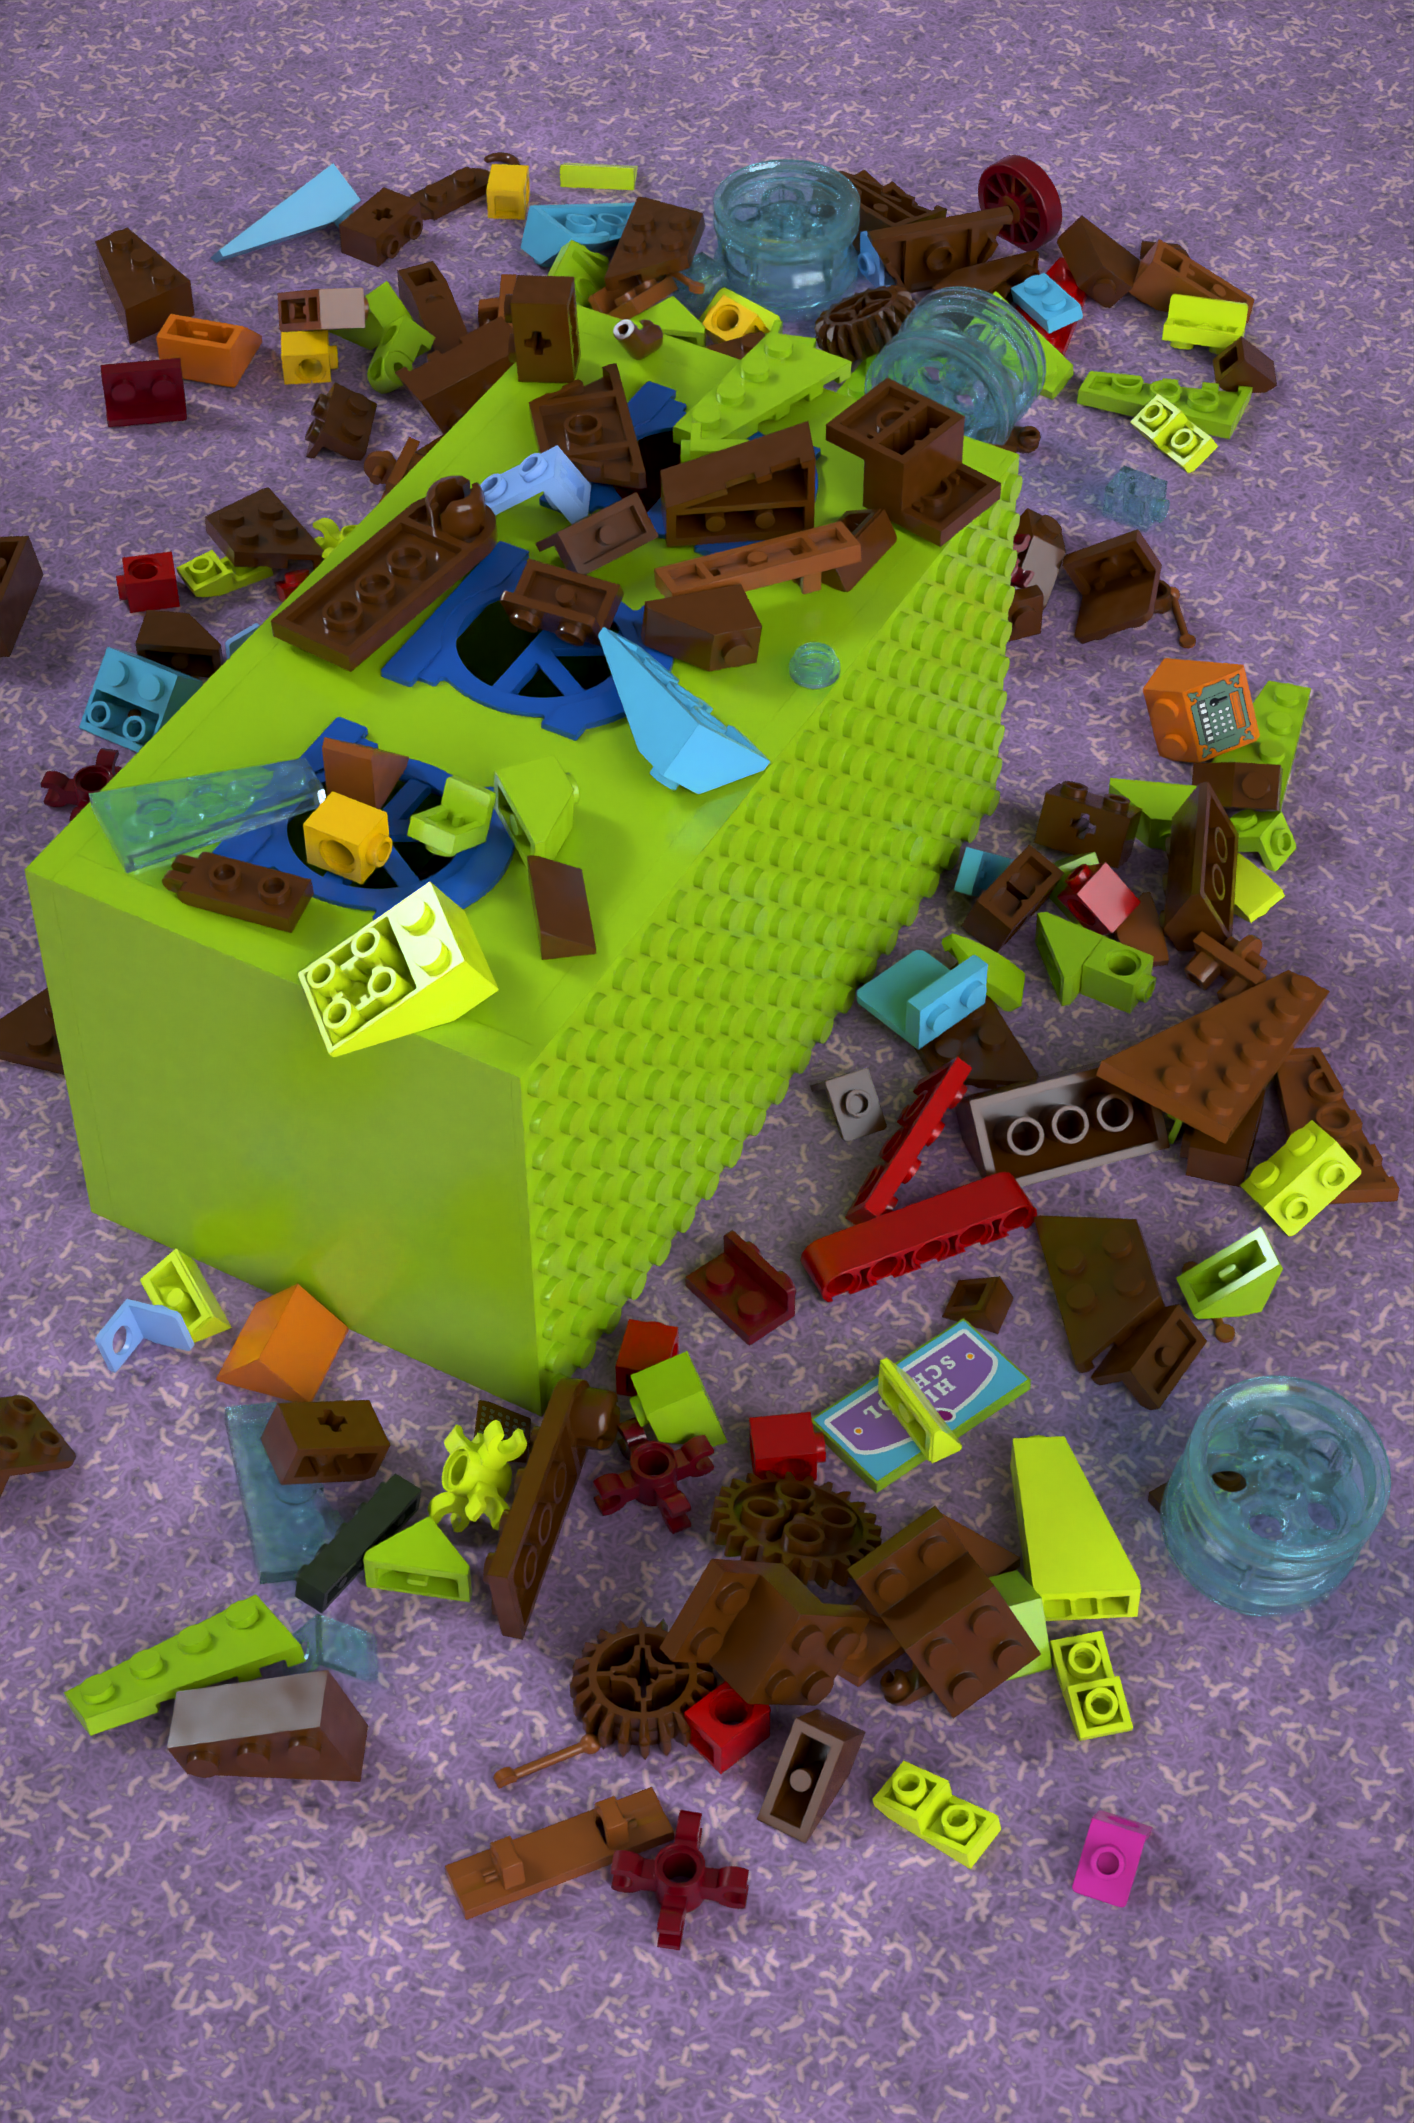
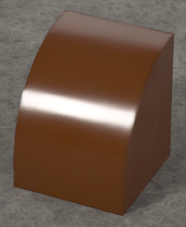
[1213,336,1277,393]

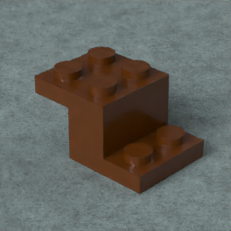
[826,377,1001,547]
[847,1506,1041,1719]
[660,1559,871,1706]

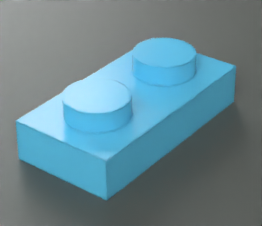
[1011,273,1083,333]

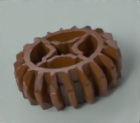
[814,285,920,363]
[570,1616,717,1760]

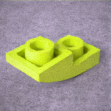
[1130,394,1218,473]
[176,550,274,597]
[1234,853,1285,923]
[1049,1631,1133,1741]
[872,1760,1001,1869]

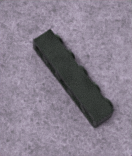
[295,1473,422,1613]

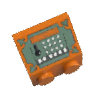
[1143,658,1260,763]

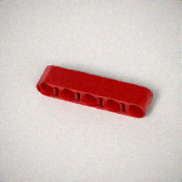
[800,1172,1037,1302]

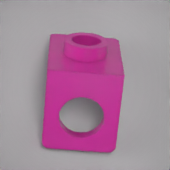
[1072,1810,1153,1908]

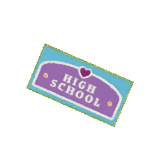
[812,1318,1031,1494]

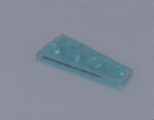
[89,758,326,873]
[224,1402,344,1585]

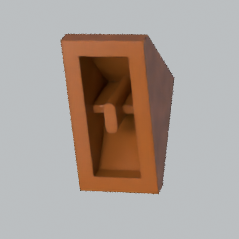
[322,737,409,810]

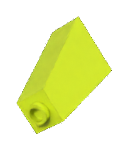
[1010,1435,1141,1621]

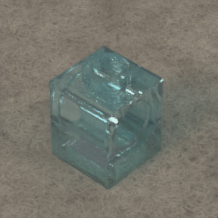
[673,252,727,319]
[1102,466,1170,532]

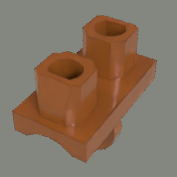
[363,437,424,504]
[1184,931,1268,1002]

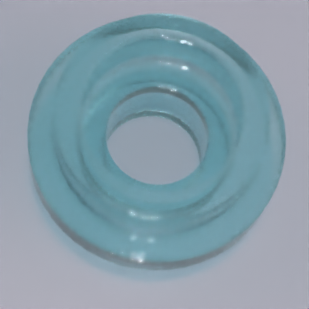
[789,642,840,689]

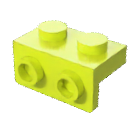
[1162,294,1248,354]
[1240,1120,1361,1236]

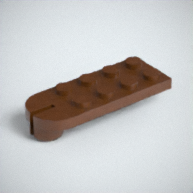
[271,476,498,672]
[483,1377,620,1640]

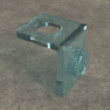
[282,1614,378,1682]

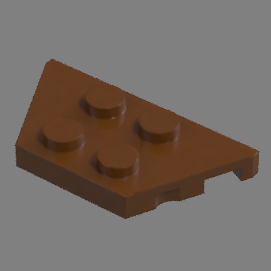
[604,197,706,291]
[867,206,1013,293]
[529,363,647,489]
[205,487,324,570]
[913,962,1039,1089]
[0,988,64,1075]
[1034,1215,1165,1373]

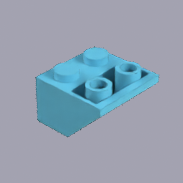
[79,647,203,752]

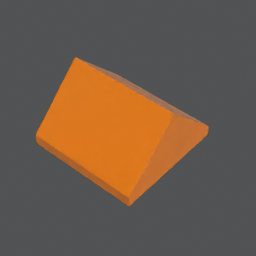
[216,1284,349,1402]

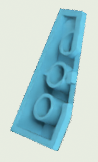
[211,163,361,263]
[521,203,635,267]
[598,627,771,794]

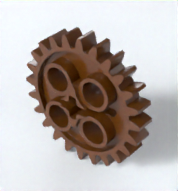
[710,1471,882,1589]

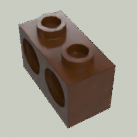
[961,844,1064,953]

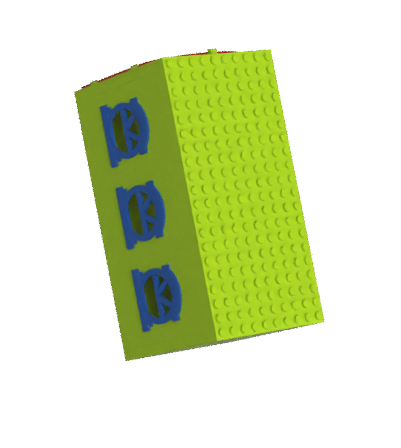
[24,304,1023,1417]

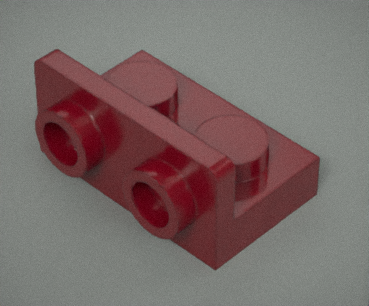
[100,358,187,427]
[685,1230,796,1346]

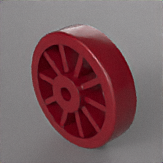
[978,155,1062,252]

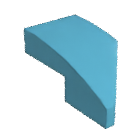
[954,847,1014,897]

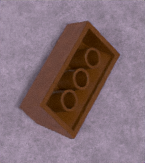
[955,1061,1170,1187]

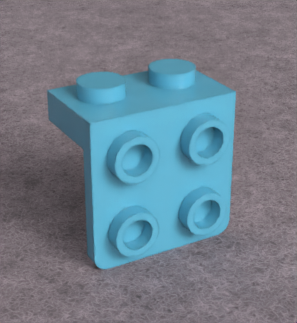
[856,950,988,1050]

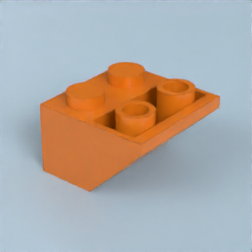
[156,314,262,388]

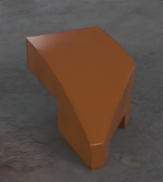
[1114,892,1169,967]

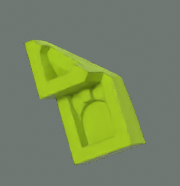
[941,933,1026,1012]

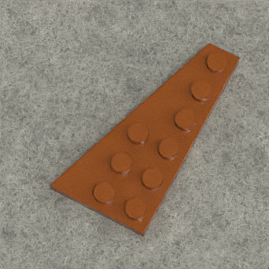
[1096,970,1330,1144]

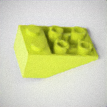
[298,882,499,1057]

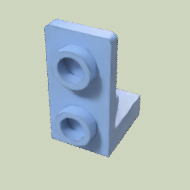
[481,445,591,524]

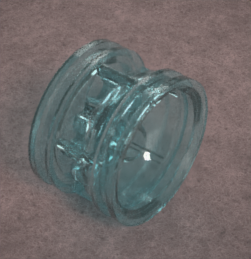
[713,159,860,322]
[865,286,1046,445]
[1160,1375,1391,1617]

